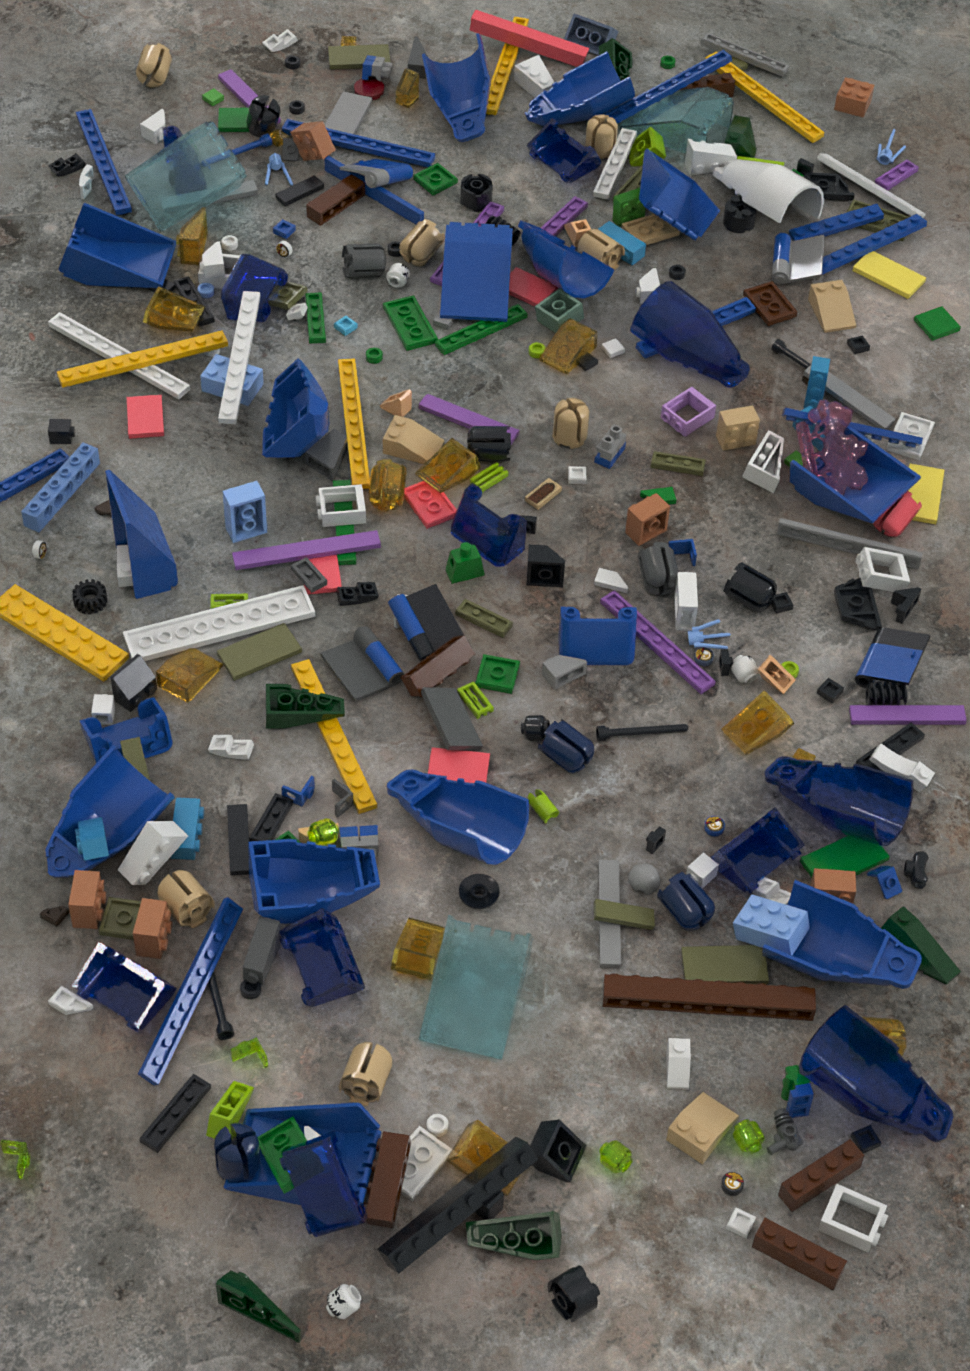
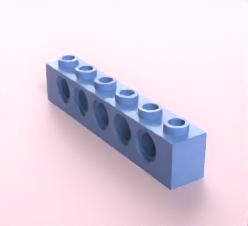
[21,442,100,532]

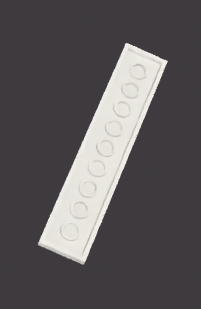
[123,585,315,661]

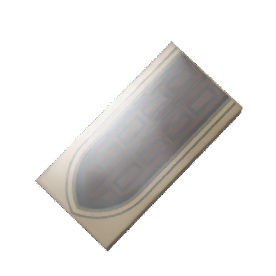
[525,478,562,510]

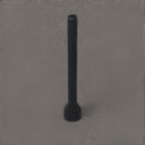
[771,339,811,369]
[596,724,689,741]
[208,971,234,1040]

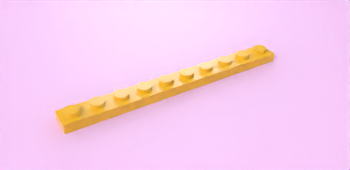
[486,16,529,115]
[705,52,825,143]
[57,330,228,388]
[338,358,370,489]
[291,659,377,814]

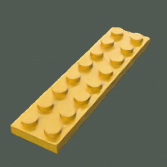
[0,584,129,682]

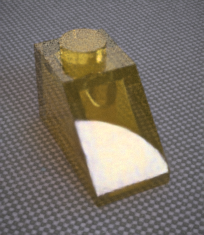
[396,68,419,108]

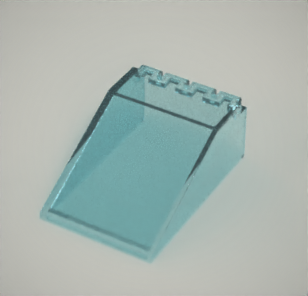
[620,87,734,154]
[125,121,247,232]
[419,915,534,1059]

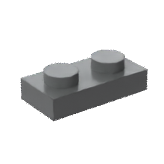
[291,557,327,593]

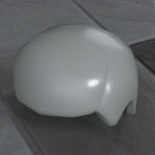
[628,863,660,895]

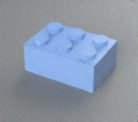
[200,354,264,406]
[222,481,267,543]
[733,894,810,955]

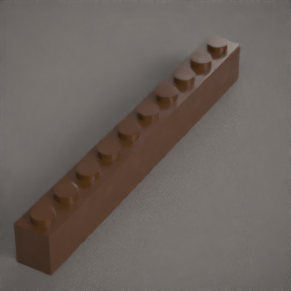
[602,973,816,1021]

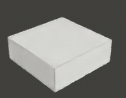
[601,338,625,358]
[568,466,587,484]
[726,1208,756,1238]

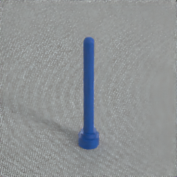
[201,133,272,167]

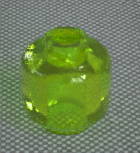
[307,818,339,846]
[732,1119,765,1154]
[599,1140,633,1174]

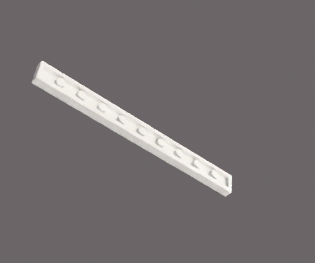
[218,291,261,424]
[48,312,190,399]

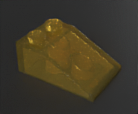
[176,207,208,265]
[143,286,205,332]
[539,318,597,374]
[415,438,481,493]
[156,648,223,703]
[722,690,795,755]
[391,918,448,980]
[446,1120,521,1196]

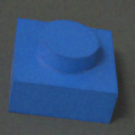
[273,219,296,239]

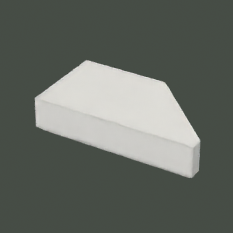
[594,568,628,593]
[48,986,93,1015]

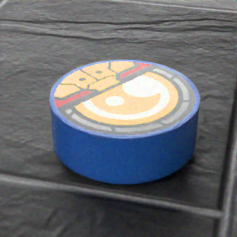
[704,816,725,836]

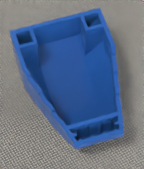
[262,358,330,458]
[248,839,380,924]

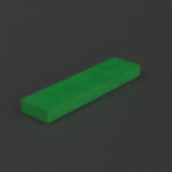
[305,292,326,344]

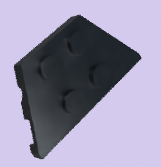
[804,172,855,200]
[834,578,882,631]

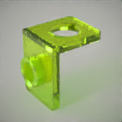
[230,1037,268,1068]
[0,1140,30,1179]

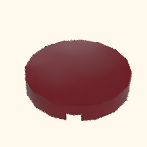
[354,77,384,101]

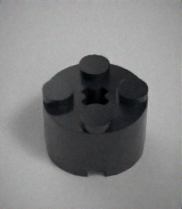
[460,174,493,212]
[723,195,757,233]
[548,1265,600,1322]

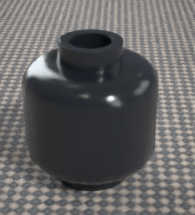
[521,715,550,741]

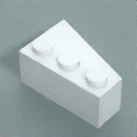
[514,55,554,98]
[685,139,737,176]
[742,430,784,493]
[118,821,188,885]

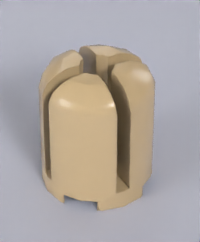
[136,43,172,88]
[585,114,618,161]
[399,219,445,267]
[577,229,625,271]
[553,398,590,449]
[158,870,215,928]
[338,1042,392,1106]

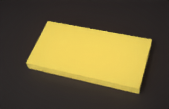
[852,251,926,299]
[908,463,945,525]

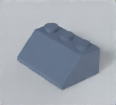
[564,13,618,56]

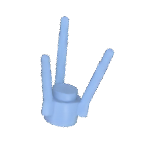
[876,129,906,165]
[265,153,293,186]
[688,619,731,649]

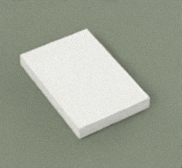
[886,412,935,461]
[401,1126,454,1201]

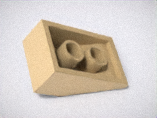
[808,280,856,333]
[383,415,444,467]
[666,1092,739,1165]

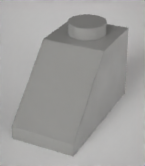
[542,655,587,690]

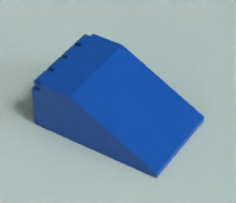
[639,148,720,241]
[58,203,177,288]
[440,222,513,322]
[790,418,921,524]
[105,470,178,599]
[224,1103,382,1211]

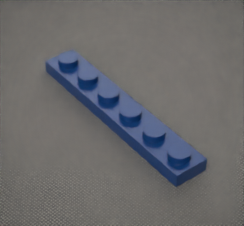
[789,204,884,241]

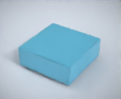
[334,316,358,336]

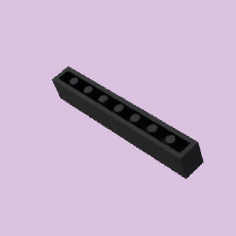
[377,1137,538,1274]

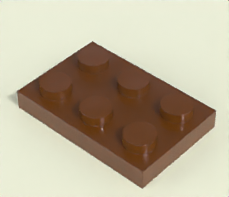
[743,281,798,326]

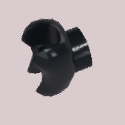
[904,851,929,889]

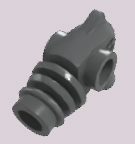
[767,1108,803,1155]

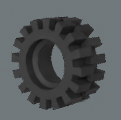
[72,579,108,614]

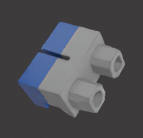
[362,55,393,81]
[594,424,627,469]
[339,825,378,859]

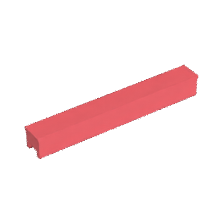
[470,10,589,67]

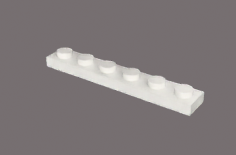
[593,128,637,200]

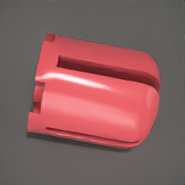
[873,491,922,538]

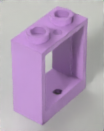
[661,387,716,437]

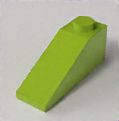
[206,1081,254,1139]

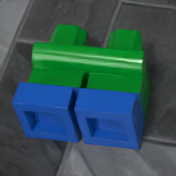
[781,1065,814,1118]

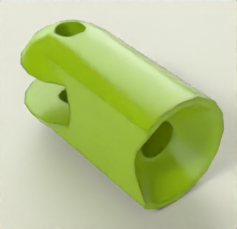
[527,789,559,824]

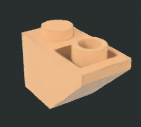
[564,219,591,247]

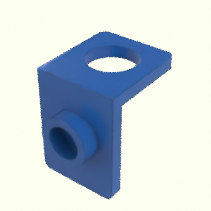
[668,539,697,566]
[281,776,315,807]
[866,866,902,899]

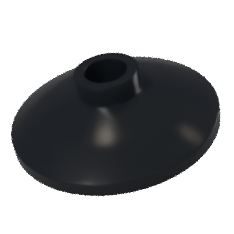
[459,874,500,909]

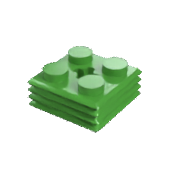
[612,188,646,227]

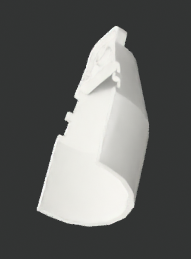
[713,159,824,223]

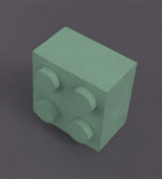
[535,289,584,336]

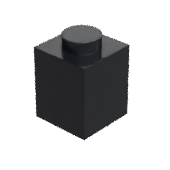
[48,419,75,444]

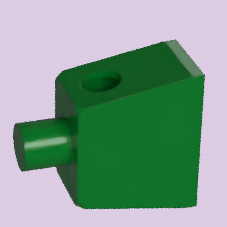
[445,542,485,584]

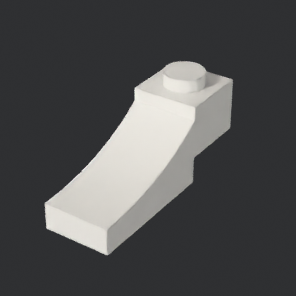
[117,545,133,587]
[869,744,935,792]

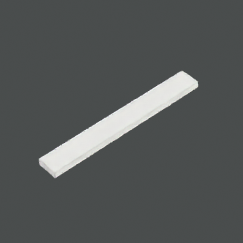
[817,153,925,218]

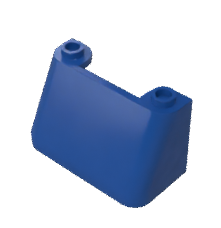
[558,607,637,665]
[80,697,173,763]

